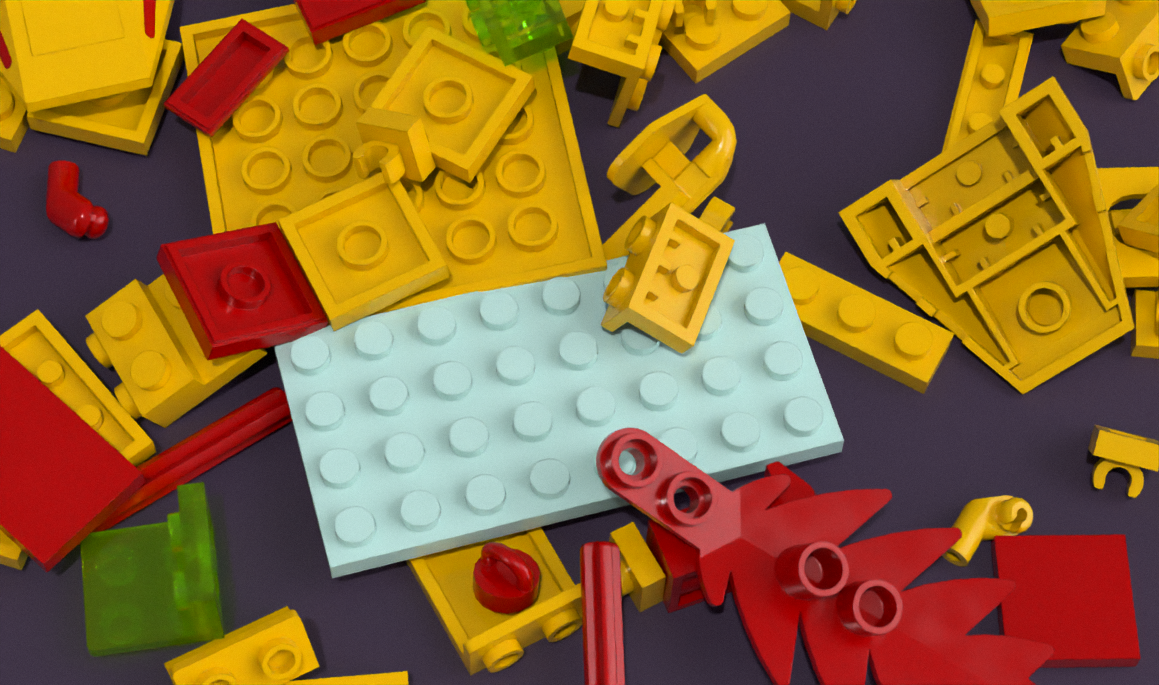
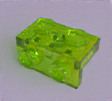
[465,0,574,66]

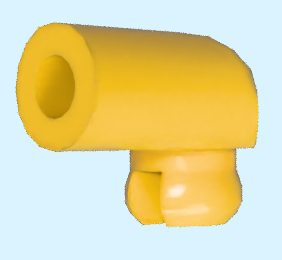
[942,495,1033,567]

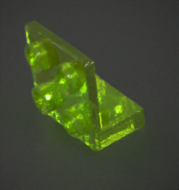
[80,482,225,657]

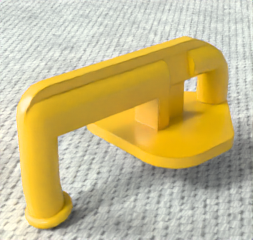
[602,94,737,260]

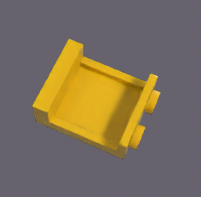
[406,527,582,676]

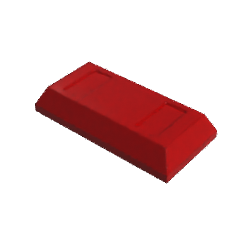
[163,18,289,137]

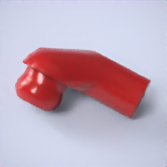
[46,160,109,239]

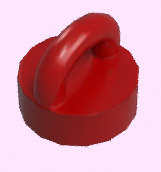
[473,542,540,614]

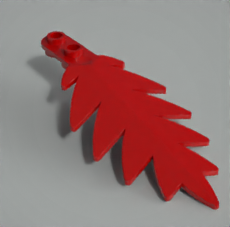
[596,428,1054,685]

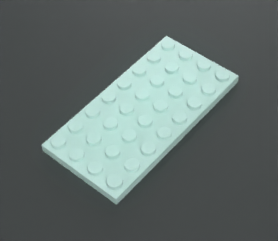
[274,223,844,578]

